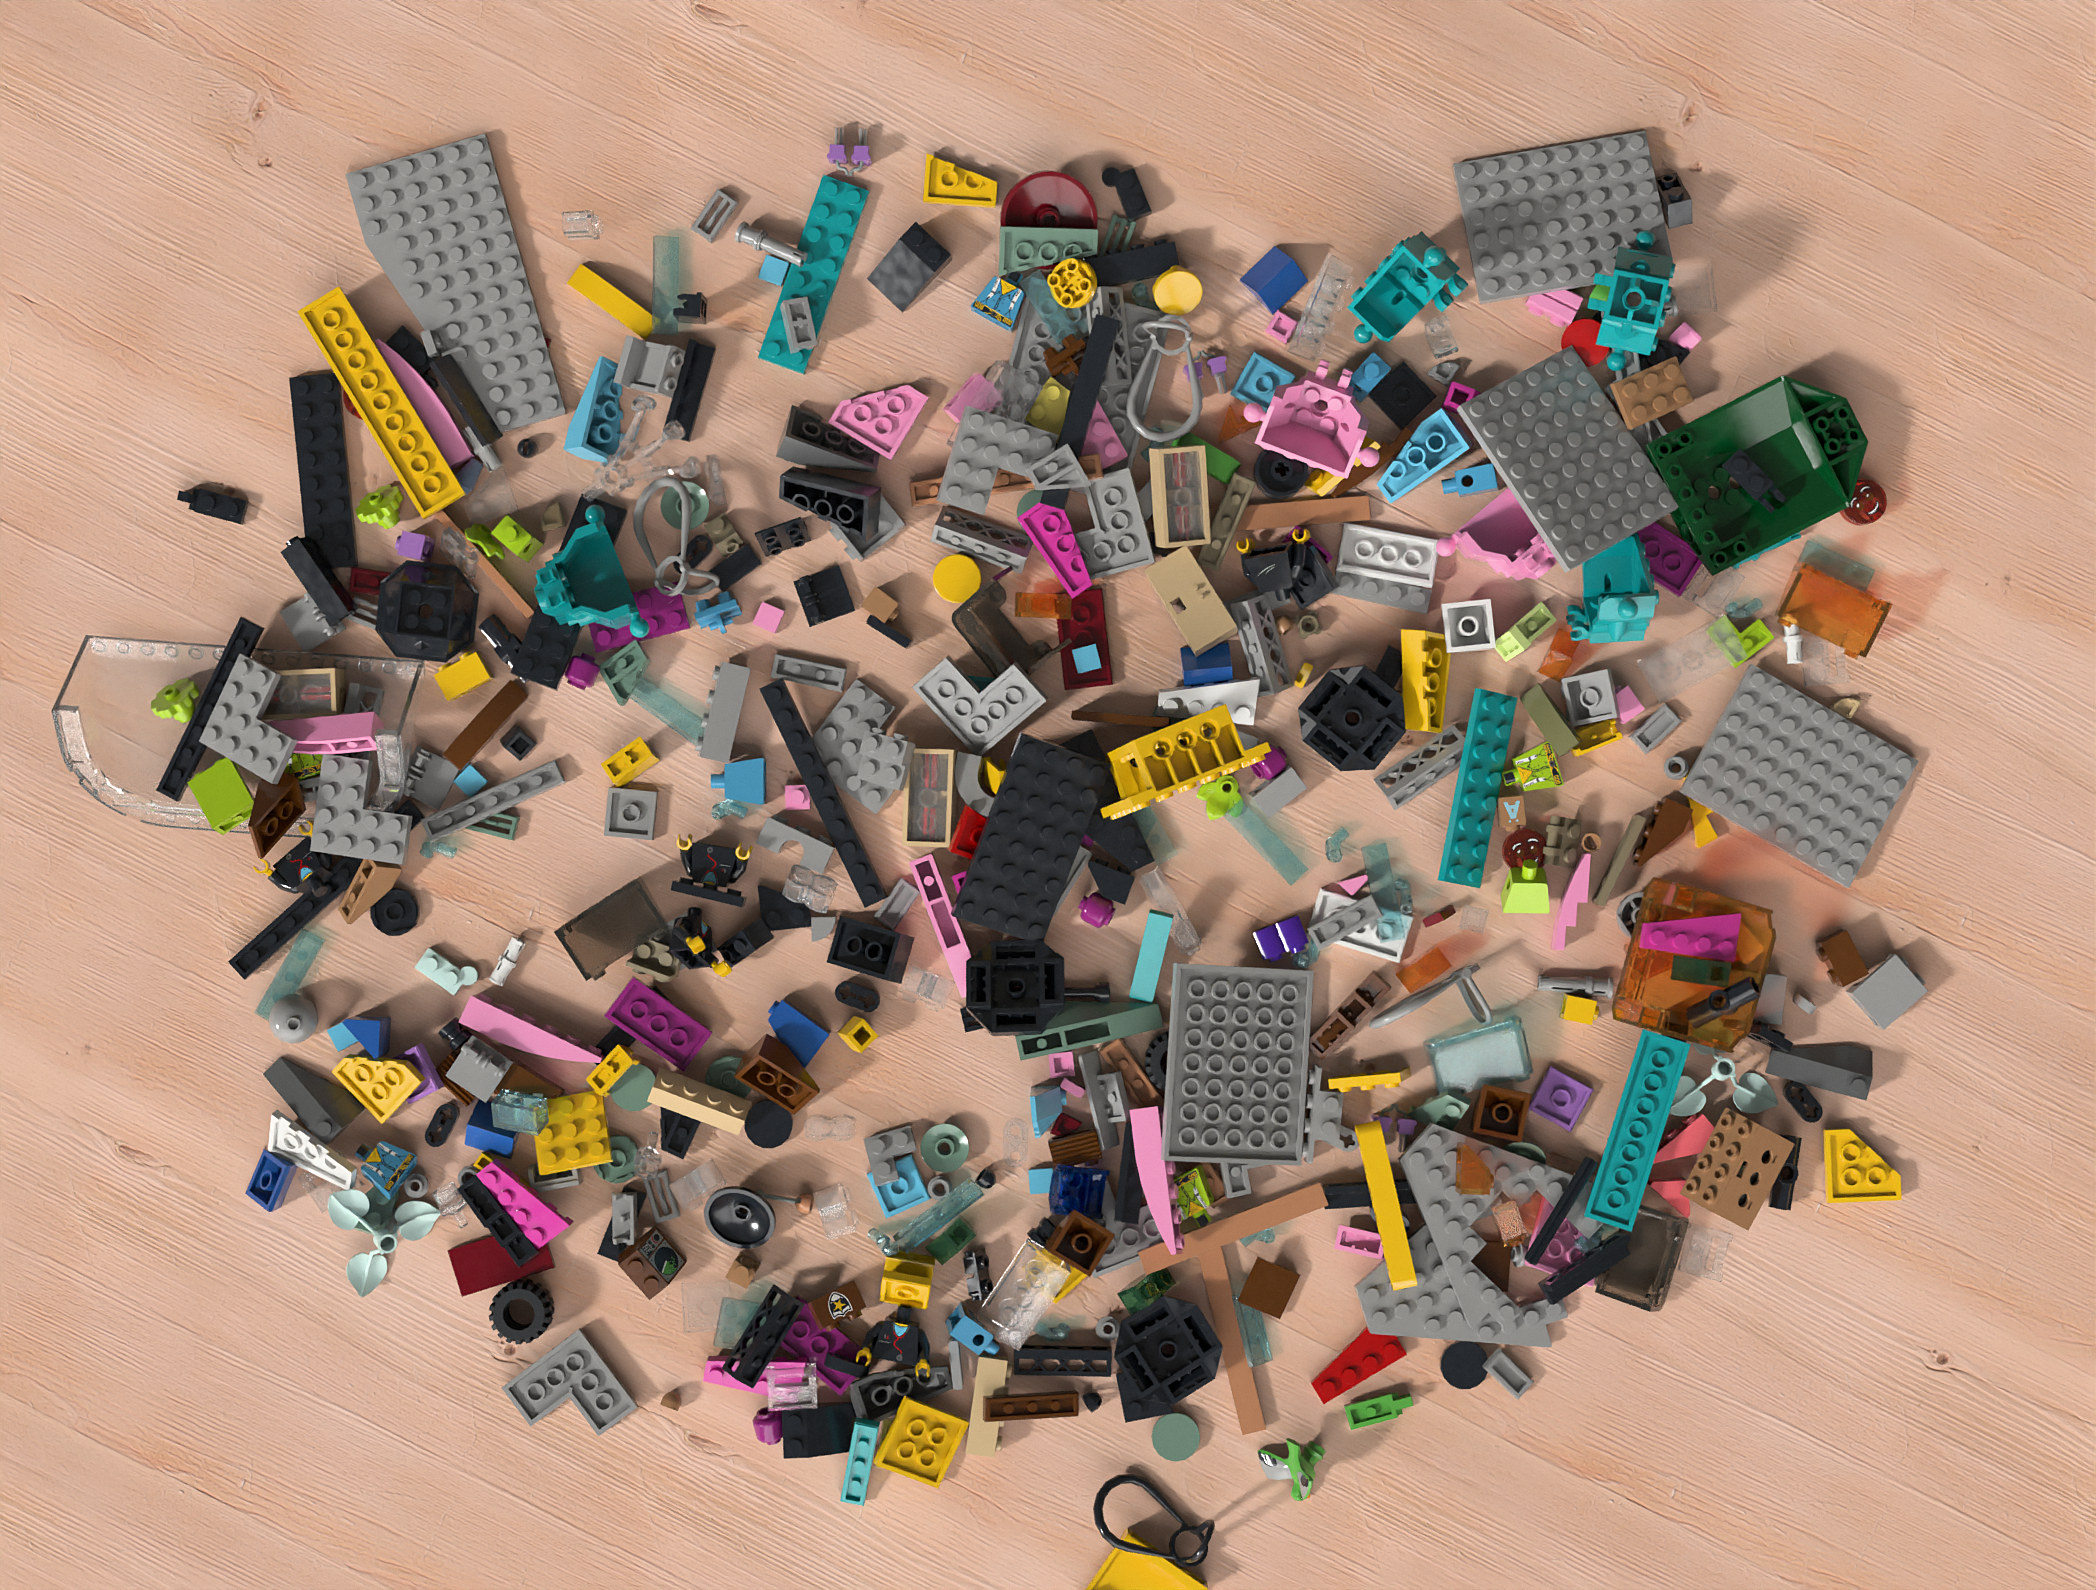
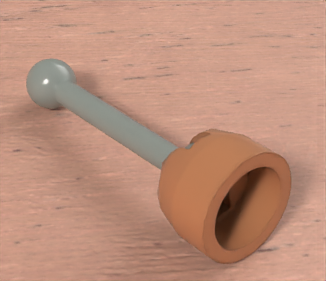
[756,1190,814,1214]

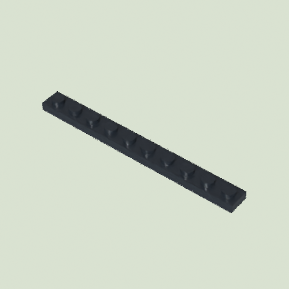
[759,678,888,908]
[228,799,426,980]

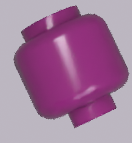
[564,652,600,690]
[1250,744,1287,780]
[1078,892,1116,928]
[752,1406,783,1445]

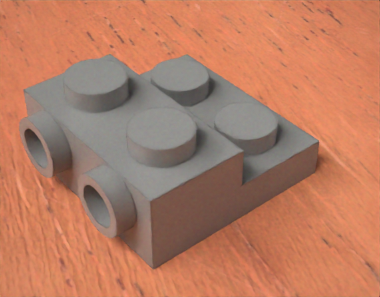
[1561,669,1621,727]
[857,727,916,791]

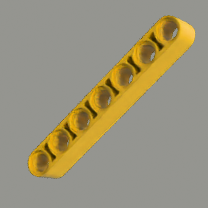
[1355,1120,1417,1291]

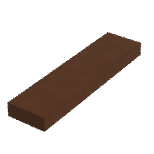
[1071,710,1171,728]
[983,1390,1079,1422]

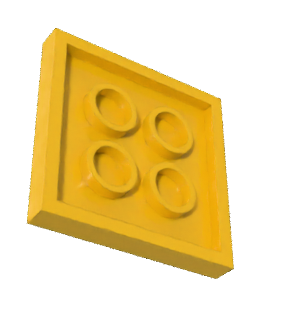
[530,1090,613,1176]
[873,1396,969,1488]

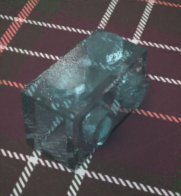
[491,1089,549,1136]

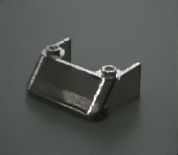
[952,566,1072,678]

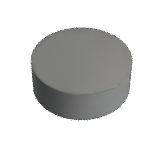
[1792,992,1817,1014]

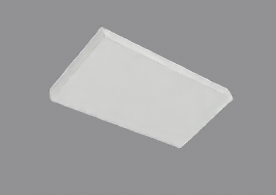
[1336,522,1438,588]
[1306,888,1413,963]

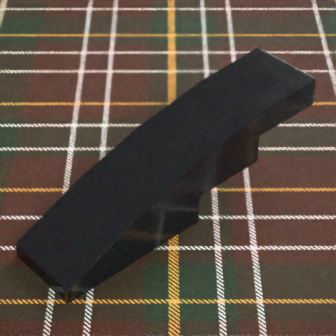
[457,1174,540,1267]

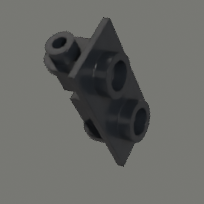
[963,1248,993,1301]

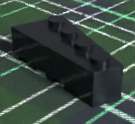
[779,466,881,542]

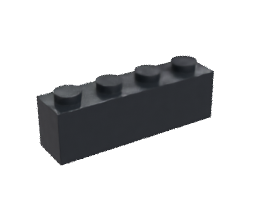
[1082,239,1179,287]

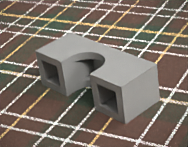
[756,814,836,874]

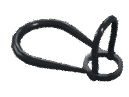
[1093,1474,1215,1568]

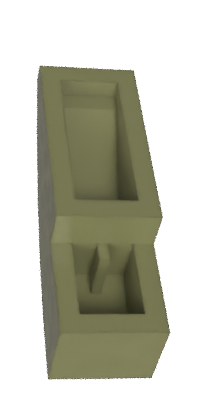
[1520,683,1583,757]

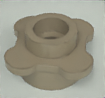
[1294,612,1322,639]

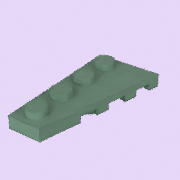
[998,225,1098,276]

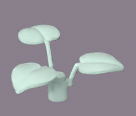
[1669,1017,1778,1116]
[328,1189,441,1297]

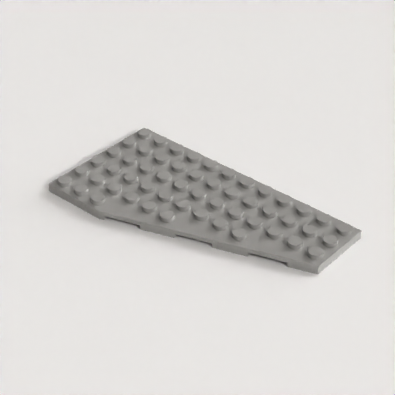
[345,134,567,433]

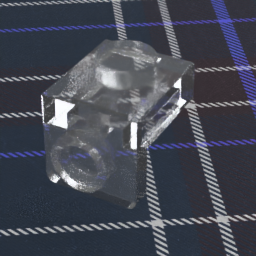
[1424,316,1459,359]

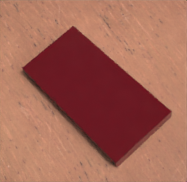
[1054,588,1113,690]
[447,1236,556,1297]

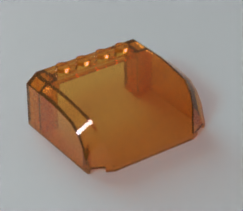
[1612,877,1776,1053]

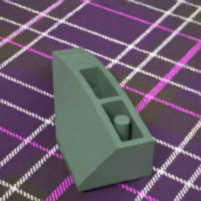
[1015,1001,1163,1061]

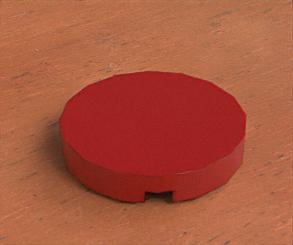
[1561,318,1609,367]

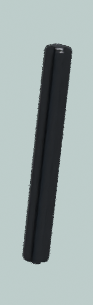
[1524,1156,1598,1265]

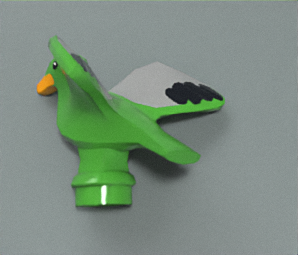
[1258,1438,1326,1501]

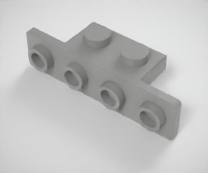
[1078,1051,1131,1150]
[1302,1064,1344,1164]

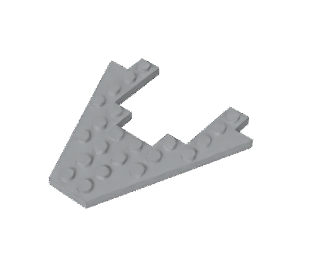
[1398,1123,1603,1329]
[1354,1191,1568,1348]

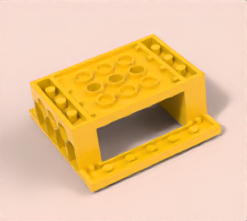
[1100,704,1271,820]

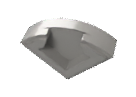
[1427,362,1461,387]
[811,917,836,942]

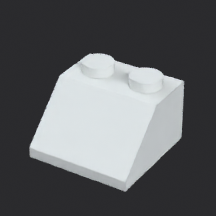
[1441,599,1496,653]

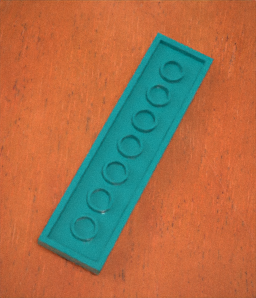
[758,175,870,375]
[1438,688,1517,888]
[1584,1029,1691,1232]

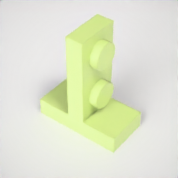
[1495,602,1557,662]

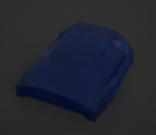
[1048,1164,1109,1219]

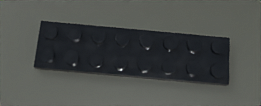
[289,373,359,569]
[510,493,628,691]

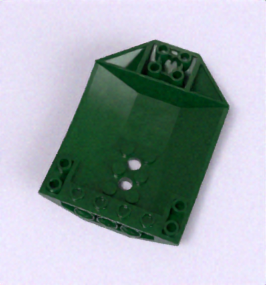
[1645,375,1868,576]

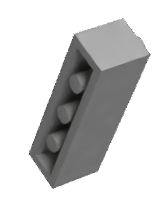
[695,662,751,763]

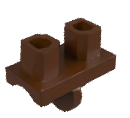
[1043,334,1086,378]

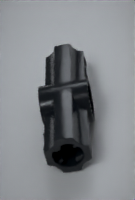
[478,614,529,684]
[1686,977,1761,1028]
[1768,1134,1802,1211]

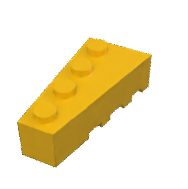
[1401,629,1451,733]

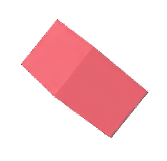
[1647,1177,1690,1218]

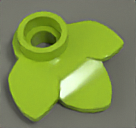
[465,523,505,560]
[1196,774,1243,820]

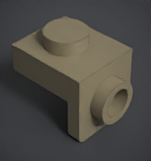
[704,513,744,557]

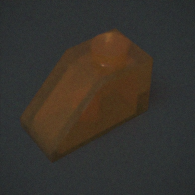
[1014,592,1072,619]
[1395,945,1452,994]
[1455,1142,1494,1195]
[1492,1199,1527,1247]

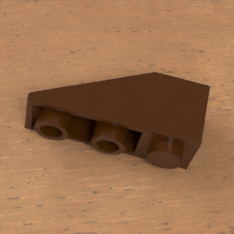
[1632,798,1693,866]
[494,1060,565,1099]

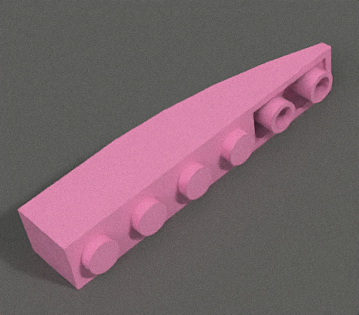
[375,339,476,470]
[267,711,384,754]
[909,853,972,998]
[459,993,606,1063]
[1130,1106,1185,1255]

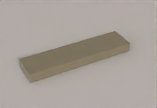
[1196,472,1256,572]
[1592,815,1646,907]

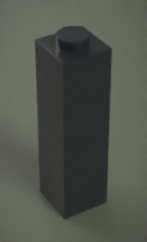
[280,536,359,625]

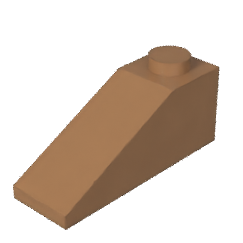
[338,859,402,924]

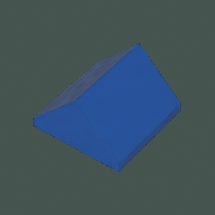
[1239,246,1308,315]
[1180,643,1233,687]
[342,1016,391,1059]
[465,1099,526,1159]
[245,1149,298,1212]

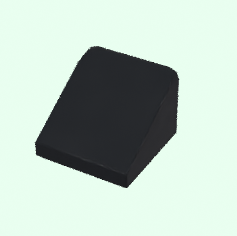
[500,724,537,761]

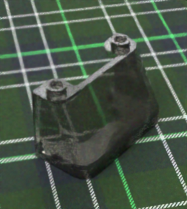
[554,876,670,981]
[1594,1203,1689,1312]

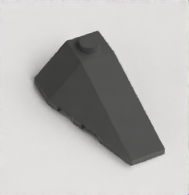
[776,405,880,473]
[1765,1045,1873,1101]
[263,1057,366,1145]
[850,1365,953,1422]

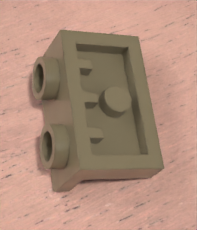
[626,934,682,982]

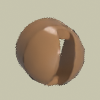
[1275,615,1296,636]
[1582,832,1601,852]
[660,1391,681,1411]

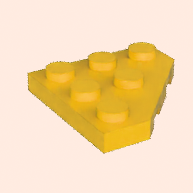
[332,1054,426,1124]
[1823,1128,1902,1203]

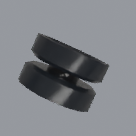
[1253,449,1308,499]

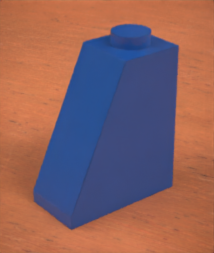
[768,999,831,1069]

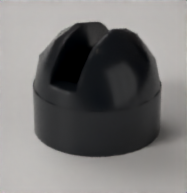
[517,438,538,459]
[975,1167,996,1189]
[1081,1391,1102,1413]

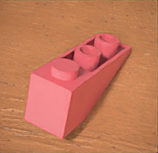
[1653,1112,1714,1163]

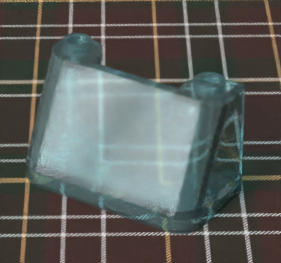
[1423,1015,1534,1095]

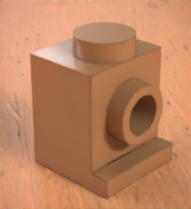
[725,1252,761,1289]

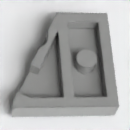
[1024,444,1091,490]

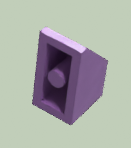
[395,531,436,563]

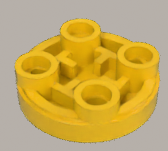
[1047,258,1097,308]
[1152,265,1203,316]
[933,554,982,603]

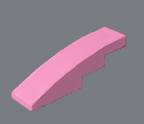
[1551,853,1591,950]
[1334,1224,1385,1260]

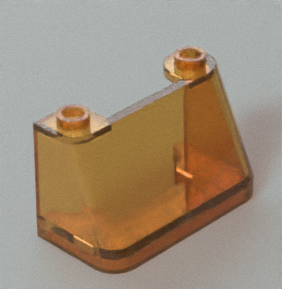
[1774,562,1893,660]

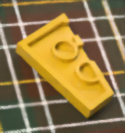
[923,153,998,208]

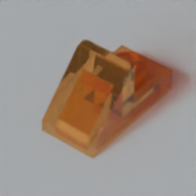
[1217,405,1263,444]
[1537,628,1580,682]

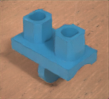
[694,591,742,634]

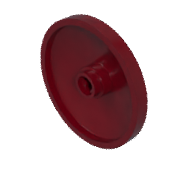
[1000,170,1098,270]

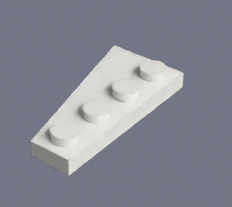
[1157,676,1260,725]
[268,1109,357,1189]

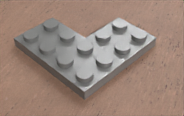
[936,405,1059,515]
[1060,468,1156,588]
[199,653,298,784]
[912,655,1049,756]
[812,679,895,815]
[310,754,412,865]
[1058,1169,1164,1278]
[502,1328,639,1436]

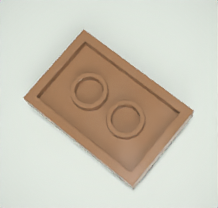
[1610,356,1694,430]

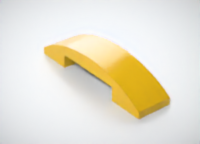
[567,264,660,341]

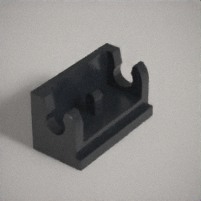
[673,292,708,325]

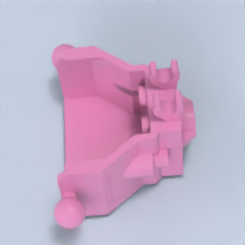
[1244,359,1379,479]
[1436,487,1556,581]

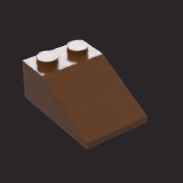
[248,772,307,859]
[734,1034,820,1115]

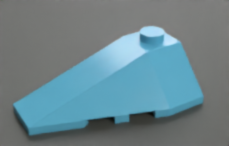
[563,356,624,465]
[1377,408,1473,504]
[1030,1085,1067,1138]

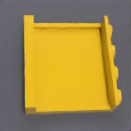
[1085,1528,1208,1590]

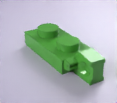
[1344,1392,1414,1430]

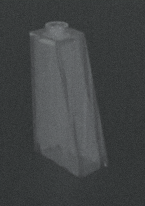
[1137,867,1203,956]

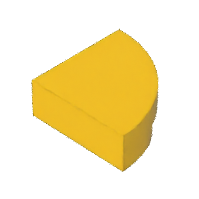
[1294,662,1313,689]

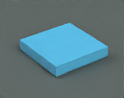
[1230,352,1296,412]
[867,1154,931,1219]

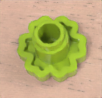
[355,484,404,529]
[151,678,199,723]

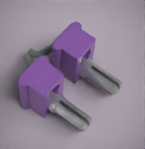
[827,127,872,176]
[1183,350,1228,399]
[1371,1104,1417,1153]

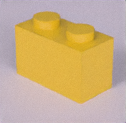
[433,650,494,702]

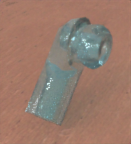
[711,799,748,820]
[1325,826,1349,863]
[420,841,457,859]
[1292,937,1320,968]
[868,1228,899,1256]

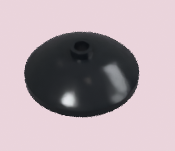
[704,1186,776,1249]

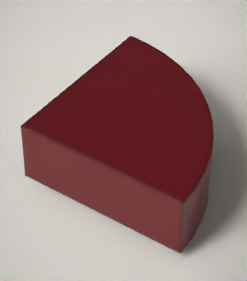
[1422,905,1456,928]
[1050,1112,1082,1136]

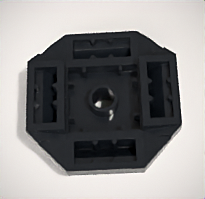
[375,560,479,663]
[1298,664,1406,771]
[966,940,1065,1036]
[1114,1294,1223,1405]

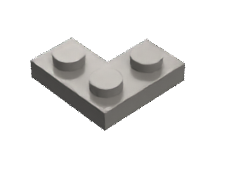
[863,1126,917,1187]
[1220,1163,1268,1198]

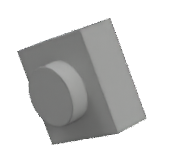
[420,330,443,358]

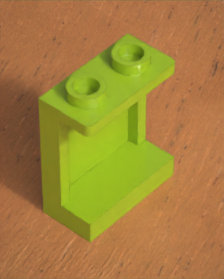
[187,757,255,835]

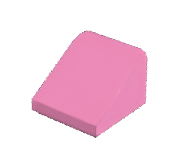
[1668,322,1702,351]
[1337,874,1368,895]

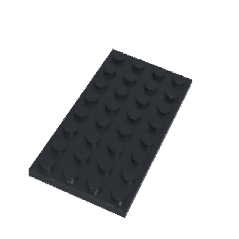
[951,732,1111,942]

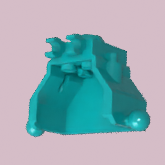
[1587,230,1676,371]
[1347,231,1468,343]
[534,505,650,638]
[1566,533,1659,644]

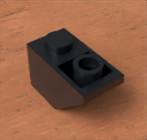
[1655,173,1692,229]
[1088,857,1135,905]
[717,918,775,968]

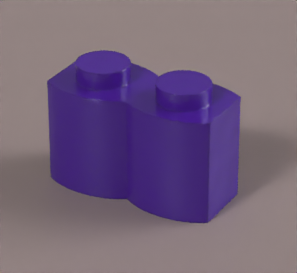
[1252,915,1309,963]

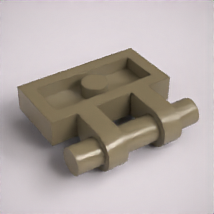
[1542,815,1582,868]

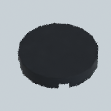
[370,888,420,936]
[744,1100,793,1149]
[1440,1340,1488,1389]

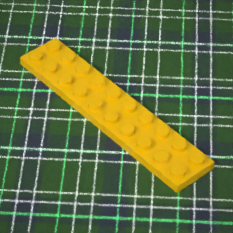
[297,286,466,519]

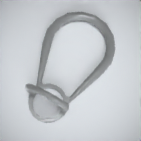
[1126,315,1203,442]
[633,476,720,596]
[1369,963,1493,1029]

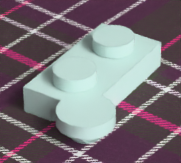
[414,947,478,995]

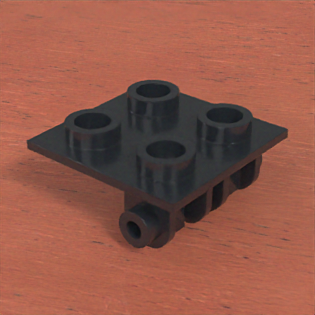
[754,517,811,557]
[793,565,855,627]

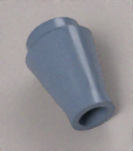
[455,458,484,496]

